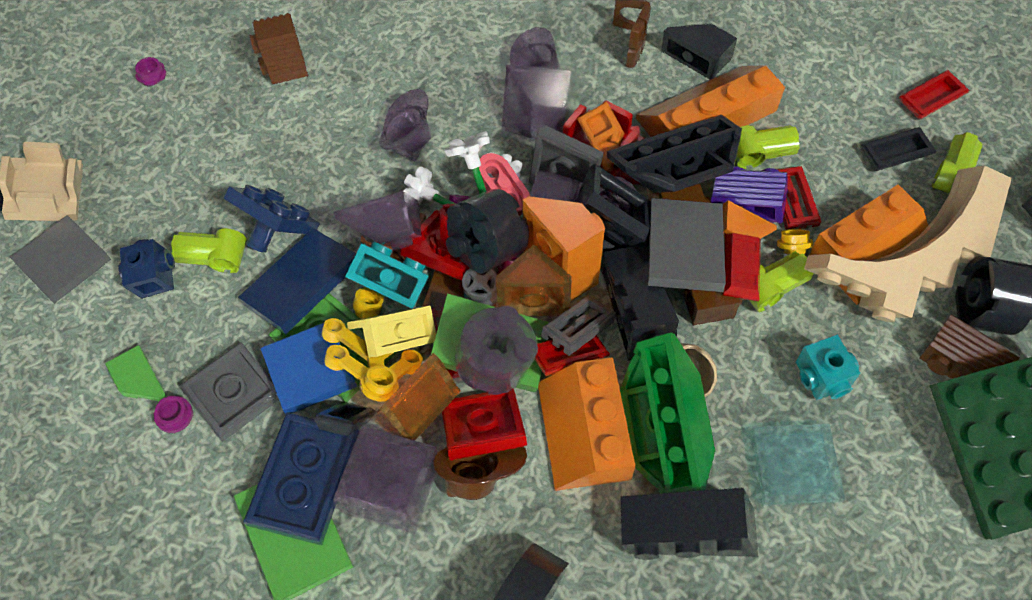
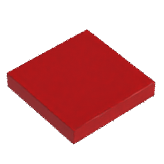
[440,388,527,460]

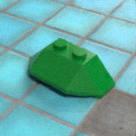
[620,333,716,493]

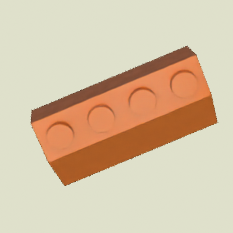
[636,65,785,137]

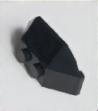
[607,114,742,193]

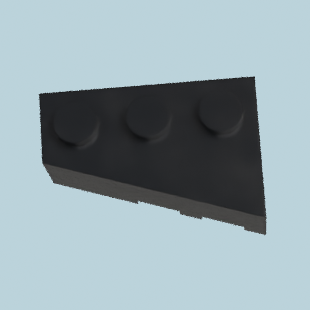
[601,244,679,361]
[620,488,758,560]

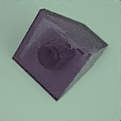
[502,64,571,139]
[334,191,422,250]

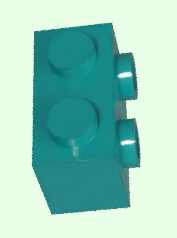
[345,241,429,309]

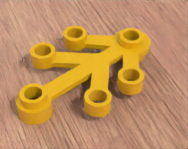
[321,287,423,402]

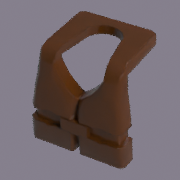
[613,0,651,68]

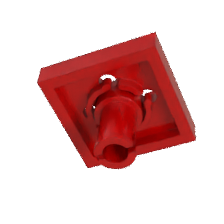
[401,204,470,281]

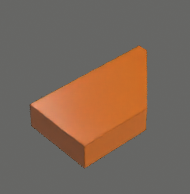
[577,102,624,173]
[723,200,777,239]

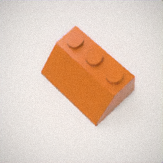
[809,184,928,305]
[523,196,605,305]
[538,357,635,491]

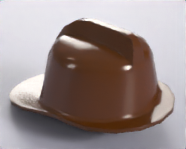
[433,447,527,500]

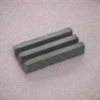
[541,295,616,356]

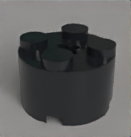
[446,189,529,274]
[955,256,1032,335]

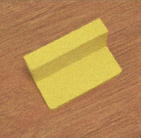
[347,306,436,357]

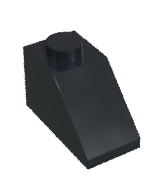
[661,24,737,80]

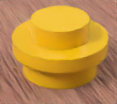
[777,229,813,255]

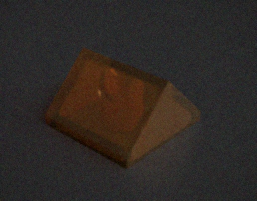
[496,245,572,316]
[373,353,461,446]

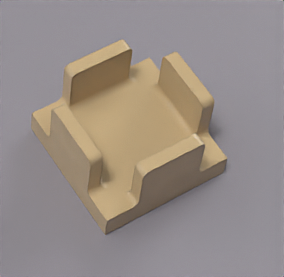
[0,142,83,221]

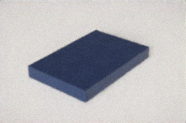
[238,228,356,335]
[243,412,361,545]

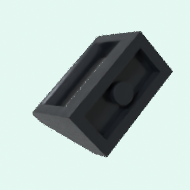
[575,164,651,248]

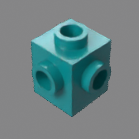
[795,335,861,401]

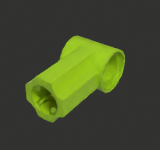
[736,125,800,169]
[931,132,983,194]
[171,228,247,273]
[749,251,814,313]

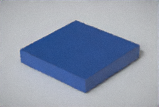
[261,323,357,415]

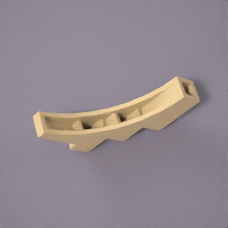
[804,166,1012,322]

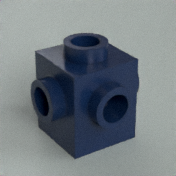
[118,239,175,299]

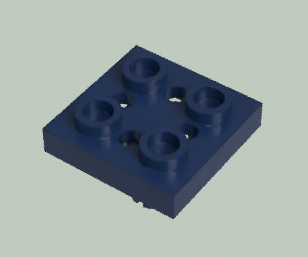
[224,185,320,253]

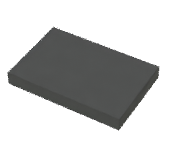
[648,198,725,292]

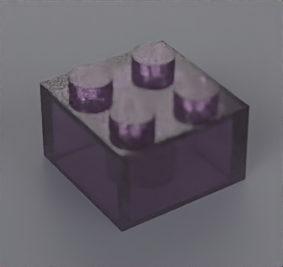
[333,426,438,534]

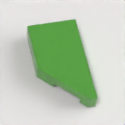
[105,345,168,402]

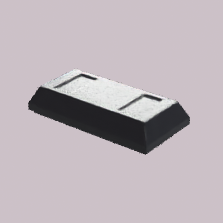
[861,127,937,172]
[314,402,376,436]

